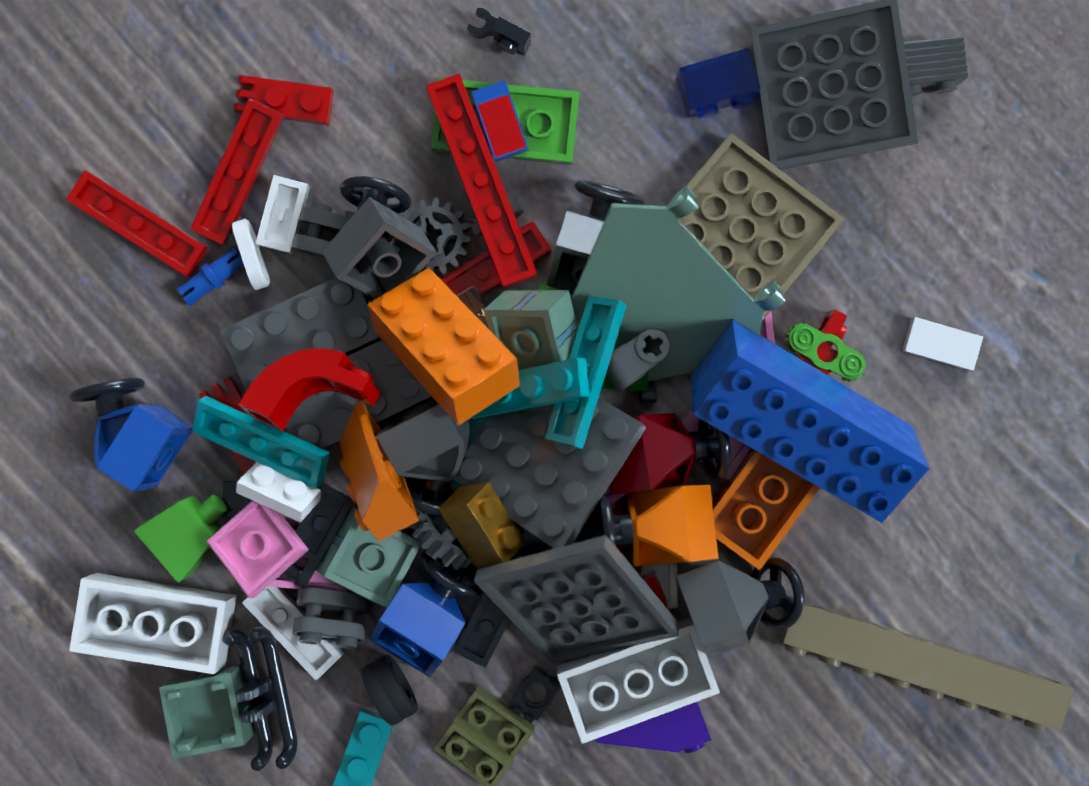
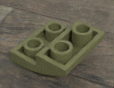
[433,685,535,786]

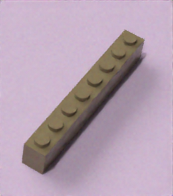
[777,596,1074,732]

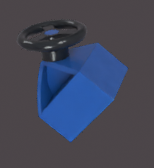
[70,378,193,492]
[369,550,483,678]

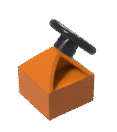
[599,485,718,566]

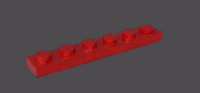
[426,73,537,289]

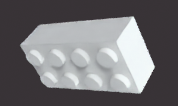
[69,573,237,674]
[556,617,720,744]

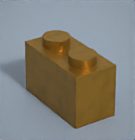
[438,482,526,567]

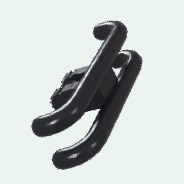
[223,626,298,771]

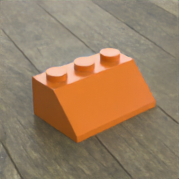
[339,401,419,541]

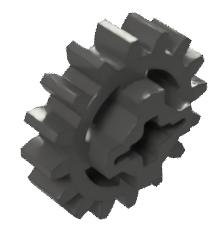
[405,197,472,275]
[409,509,472,570]

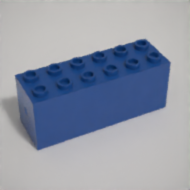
[691,319,930,523]

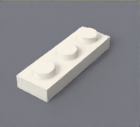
[242,586,344,680]

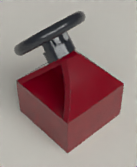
[611,413,731,495]

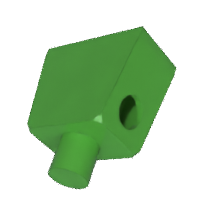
[134,495,227,583]

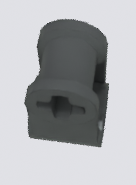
[606,329,670,393]

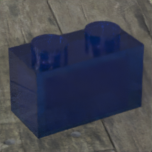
[676,48,761,119]

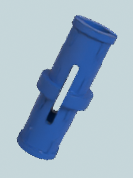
[177,246,244,306]

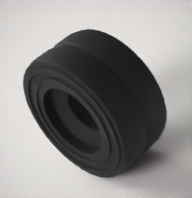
[361,655,418,726]

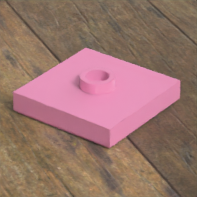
[206,500,309,598]

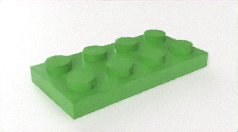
[431,77,579,165]

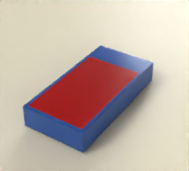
[471,80,529,162]

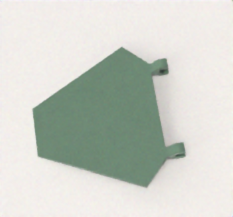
[571,186,785,392]

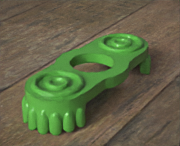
[784,323,866,382]

